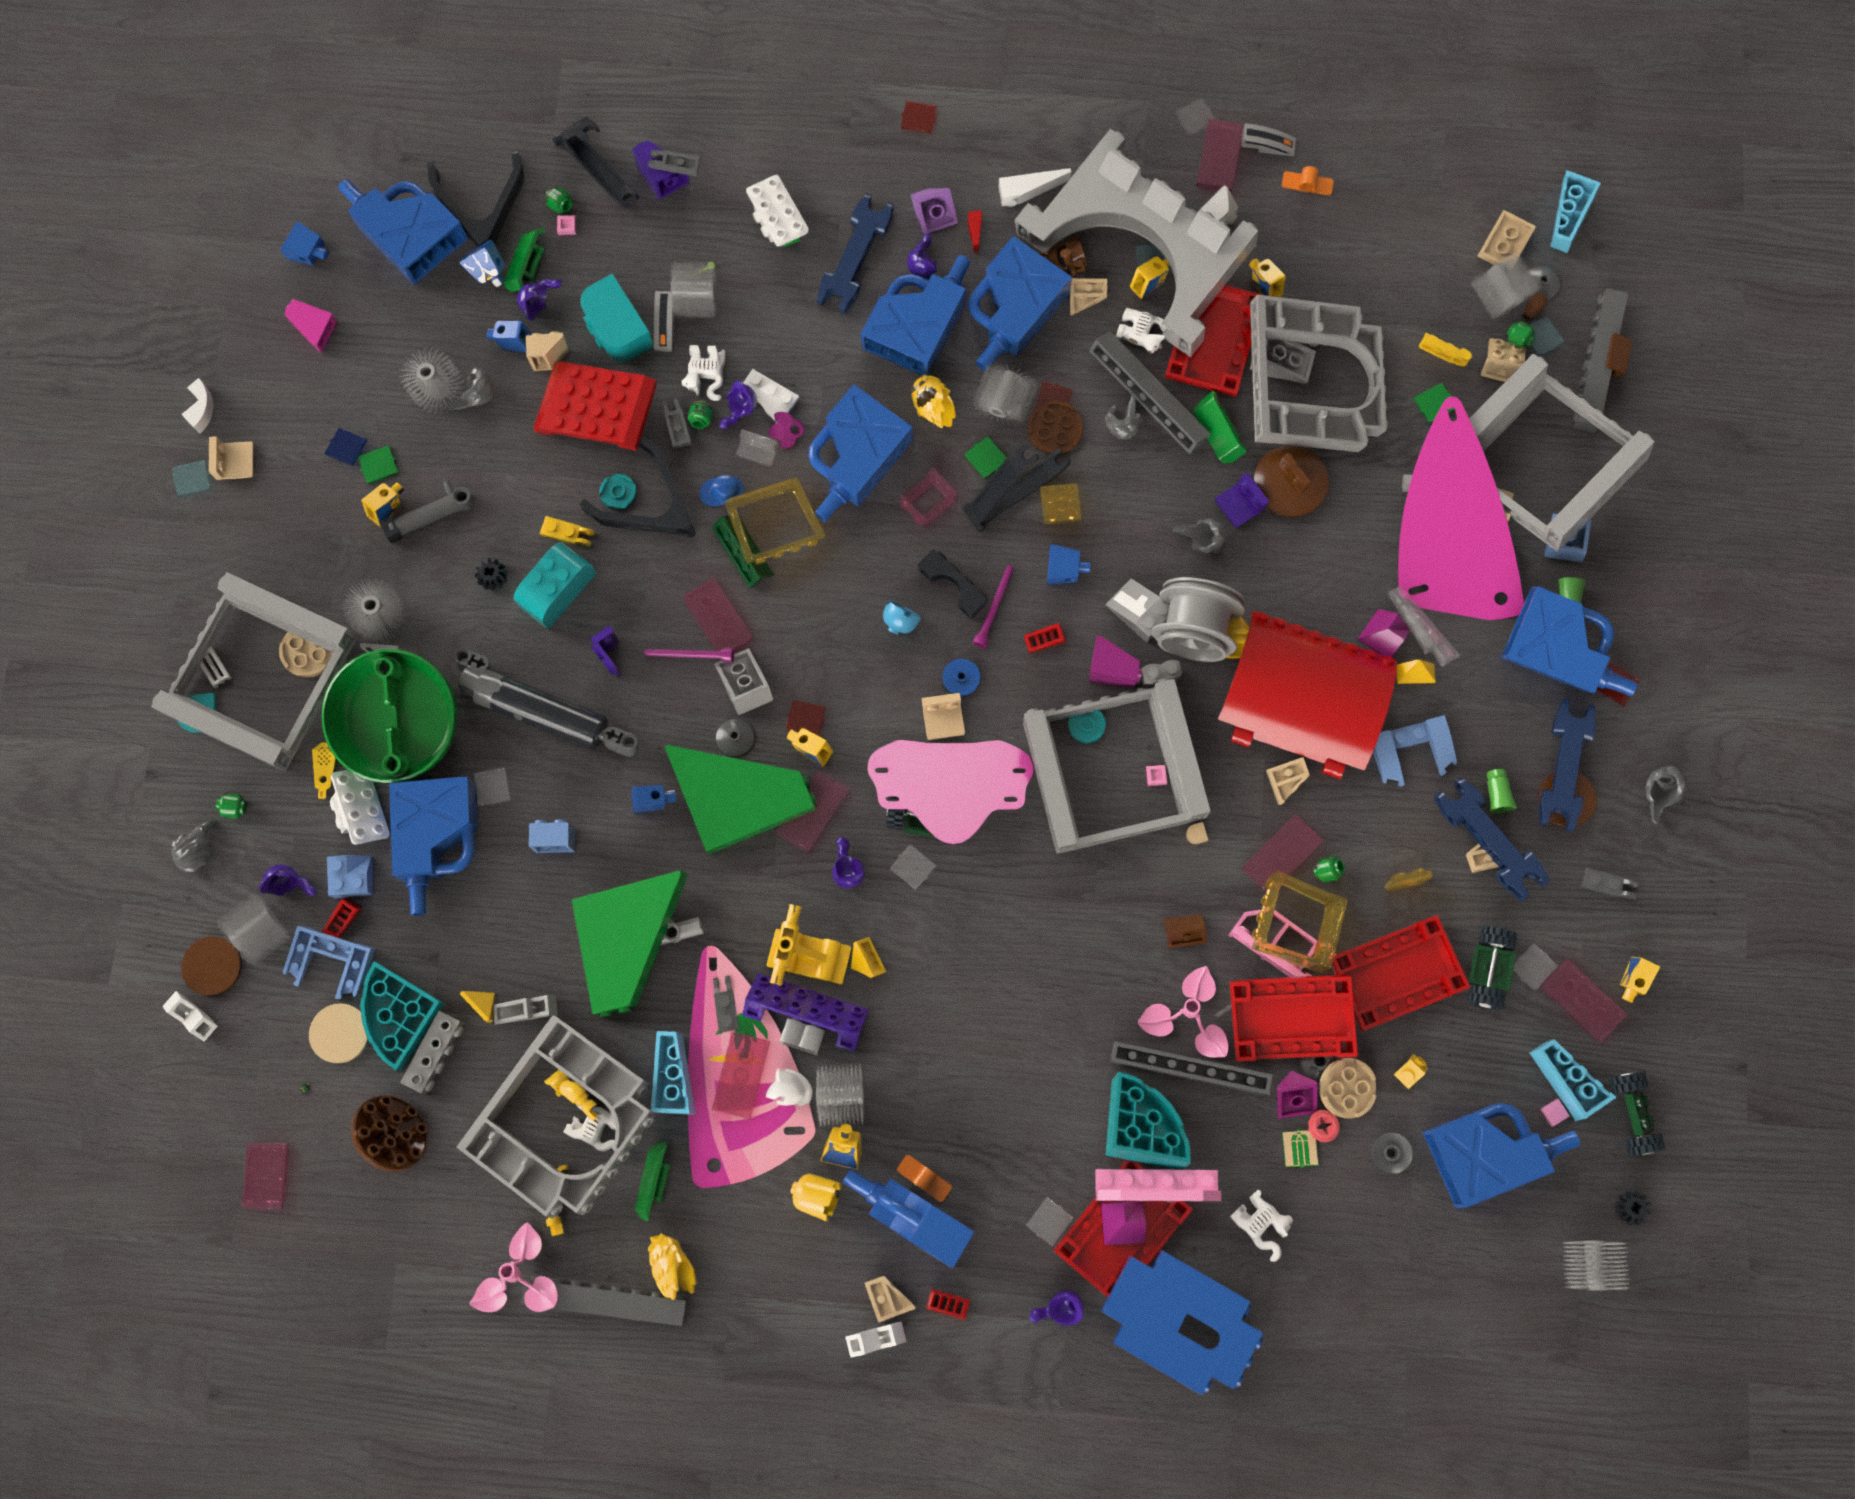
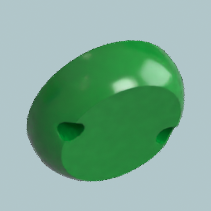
[322,649,458,783]

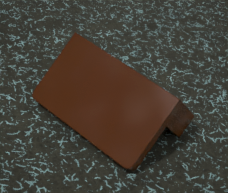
[1606,333,1632,379]
[1163,914,1207,949]

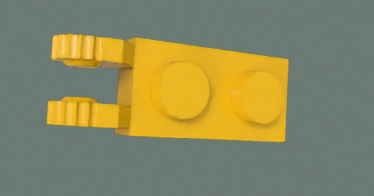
[1418,333,1472,367]
[540,516,595,547]

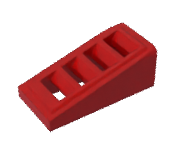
[967,210,982,253]
[1024,623,1067,653]
[322,897,363,938]
[926,1288,970,1320]

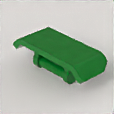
[504,228,545,292]
[1194,391,1246,463]
[635,1141,671,1222]

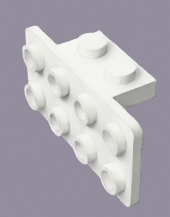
[746,175,809,246]
[330,770,390,845]

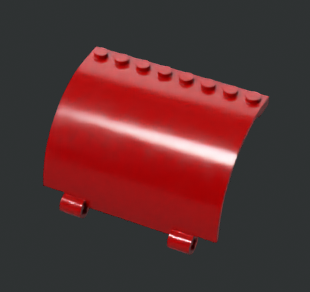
[1218,611,1397,780]

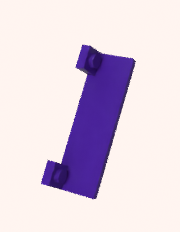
[742,973,869,1052]

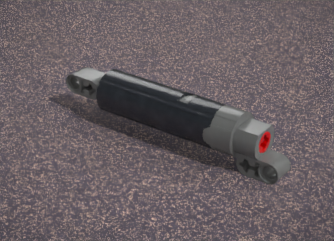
[454,648,639,757]

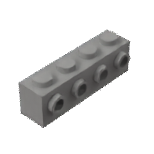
[400,1011,464,1094]

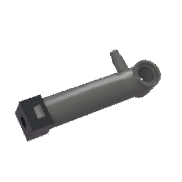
[380,481,475,544]

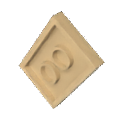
[1477,210,1536,269]

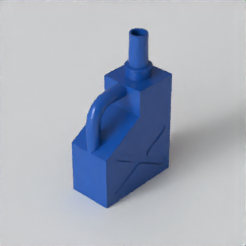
[338,179,468,285]
[968,236,1072,371]
[861,255,971,376]
[808,384,913,522]
[1501,586,1638,696]
[389,776,478,916]
[1422,1103,1580,1208]
[843,1169,974,1269]

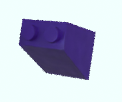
[632,140,690,200]

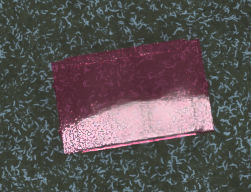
[241,1142,289,1210]

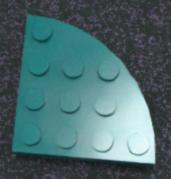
[360,961,445,1072]
[1106,1072,1191,1170]

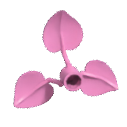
[1138,966,1228,1058]
[469,1223,558,1312]

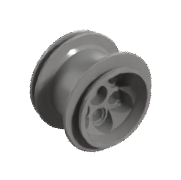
[1151,577,1245,662]

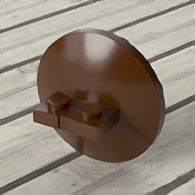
[1254,445,1329,517]
[351,1095,428,1172]

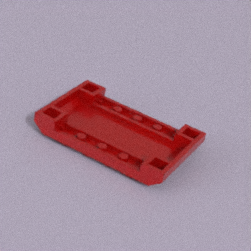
[1165,285,1265,397]
[533,361,658,451]
[1330,915,1470,1031]
[1230,975,1358,1062]
[1053,1160,1193,1298]

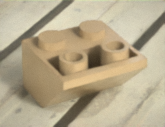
[526,332,569,371]

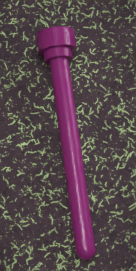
[972,565,1014,649]
[644,647,735,663]

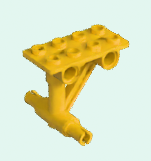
[767,904,851,986]

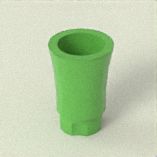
[1559,577,1586,604]
[1487,769,1517,814]

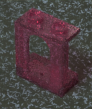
[900,467,958,528]

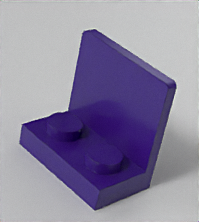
[1215,472,1269,528]
[590,626,621,677]

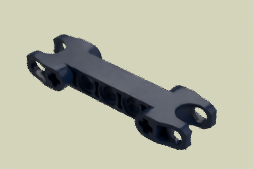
[817,193,894,315]
[1538,699,1596,833]
[1434,777,1550,902]

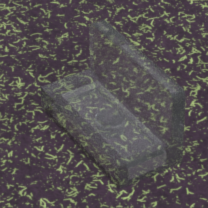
[736,429,778,467]

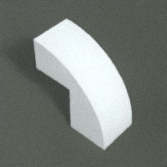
[182,378,213,434]
[163,991,217,1041]
[846,1321,907,1357]

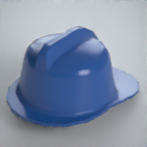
[700,475,744,507]

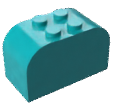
[581,274,653,362]
[514,542,597,630]

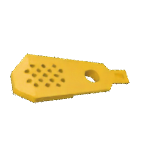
[312,743,336,799]

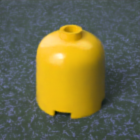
[791,1173,842,1222]

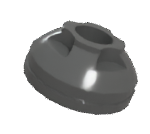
[1299,1056,1336,1080]

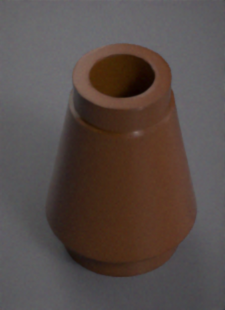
[1522,292,1547,321]

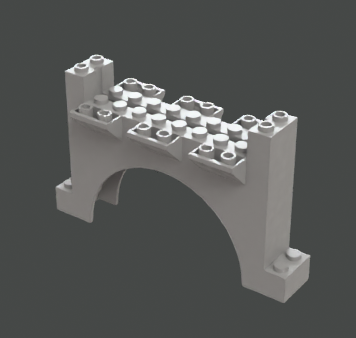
[1015,129,1258,357]

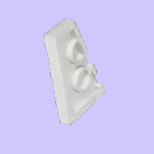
[743,369,799,423]

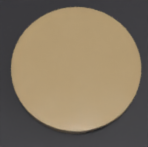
[279,632,333,678]
[309,1004,368,1063]
[1319,1058,1377,1118]

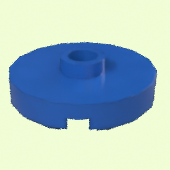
[942,659,980,697]

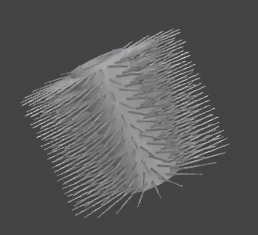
[1472,253,1541,317]
[669,261,717,318]
[400,349,465,414]
[973,363,1038,425]
[343,579,408,643]
[218,894,290,966]
[816,1064,864,1127]
[1563,1240,1630,1291]

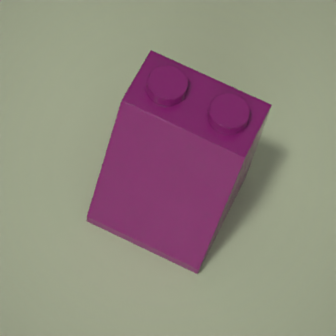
[1089,635,1142,689]

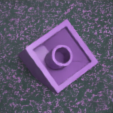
[911,188,958,234]

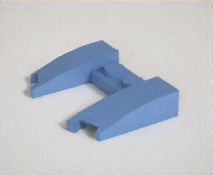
[1373,715,1457,787]
[283,926,376,999]

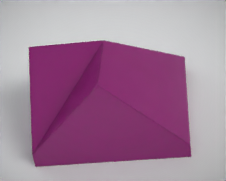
[1357,609,1410,657]
[1277,1071,1317,1119]
[1101,1201,1146,1245]

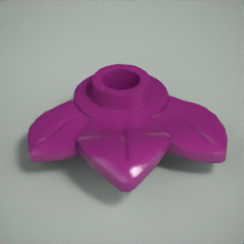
[767,412,804,449]

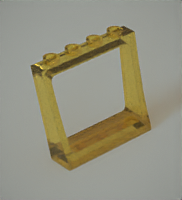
[724,477,826,565]
[1252,871,1348,973]

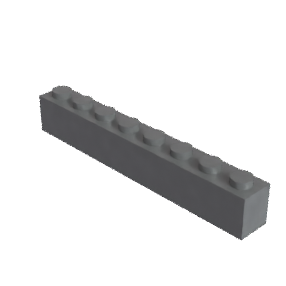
[1571,288,1628,433]
[1089,331,1211,454]
[1109,1041,1273,1096]
[521,1275,688,1326]

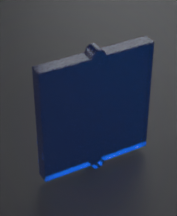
[324,428,367,466]

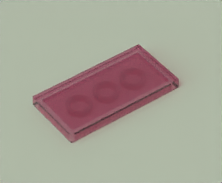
[1196,118,1243,192]
[682,577,754,652]
[776,770,849,854]
[1241,814,1323,895]
[1540,959,1627,1043]
[712,1032,771,1119]

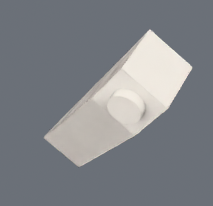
[999,168,1071,207]

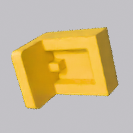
[1394,1054,1428,1089]

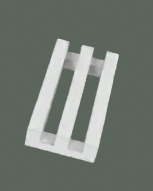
[200,647,232,688]

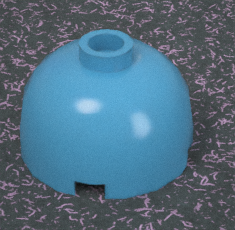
[883,600,921,635]

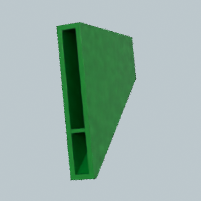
[664,745,817,854]
[572,871,688,1018]

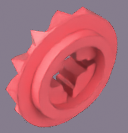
[1307,1110,1339,1142]

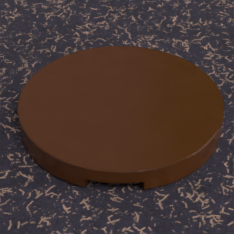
[1028,400,1083,455]
[1537,773,1597,827]
[181,937,241,996]

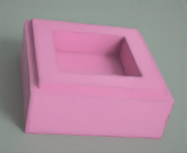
[557,215,576,235]
[1146,765,1167,786]
[1540,1099,1570,1127]

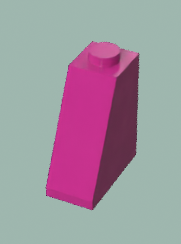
[285,299,337,353]

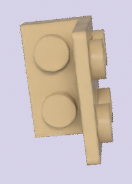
[1481,338,1526,382]
[209,436,254,480]
[922,693,965,740]

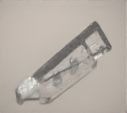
[1387,586,1460,667]

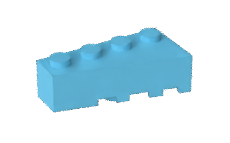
[1550,170,1601,253]
[651,1031,696,1115]
[1529,1039,1616,1121]

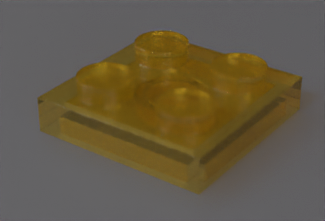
[1040,483,1082,525]
[1385,868,1433,892]

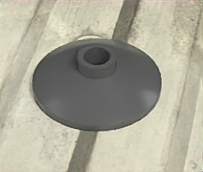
[1524,266,1560,300]
[716,719,754,756]
[1372,1133,1413,1174]

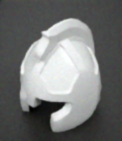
[766,1069,812,1106]

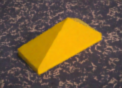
[1396,659,1436,684]
[851,937,886,978]
[460,991,495,1023]

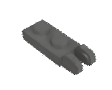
[648,150,701,177]
[662,397,692,449]
[1580,867,1639,900]
[713,975,738,1032]

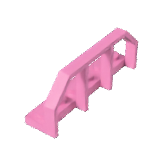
[1228,908,1337,977]
[1095,1169,1221,1201]

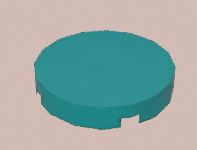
[599,474,637,511]
[1068,710,1106,744]

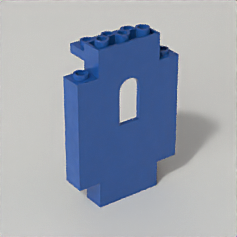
[1101,1251,1263,1395]

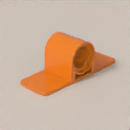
[1282,166,1334,196]
[897,1155,952,1202]

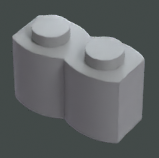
[1141,660,1182,688]
[780,1017,825,1055]

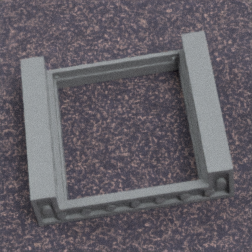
[1469,354,1655,552]
[151,572,358,772]
[1023,678,1211,854]

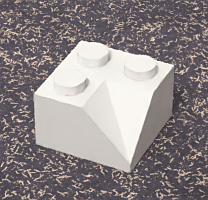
[1201,185,1238,225]

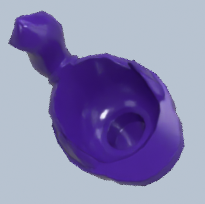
[907,234,937,278]
[517,279,562,321]
[719,380,757,429]
[832,836,865,889]
[259,864,316,897]
[1029,1291,1084,1326]

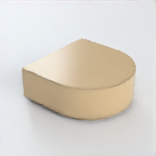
[1186,822,1208,844]

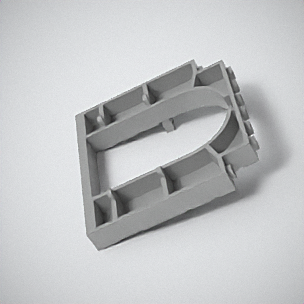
[1250,295,1388,452]
[457,1015,655,1219]

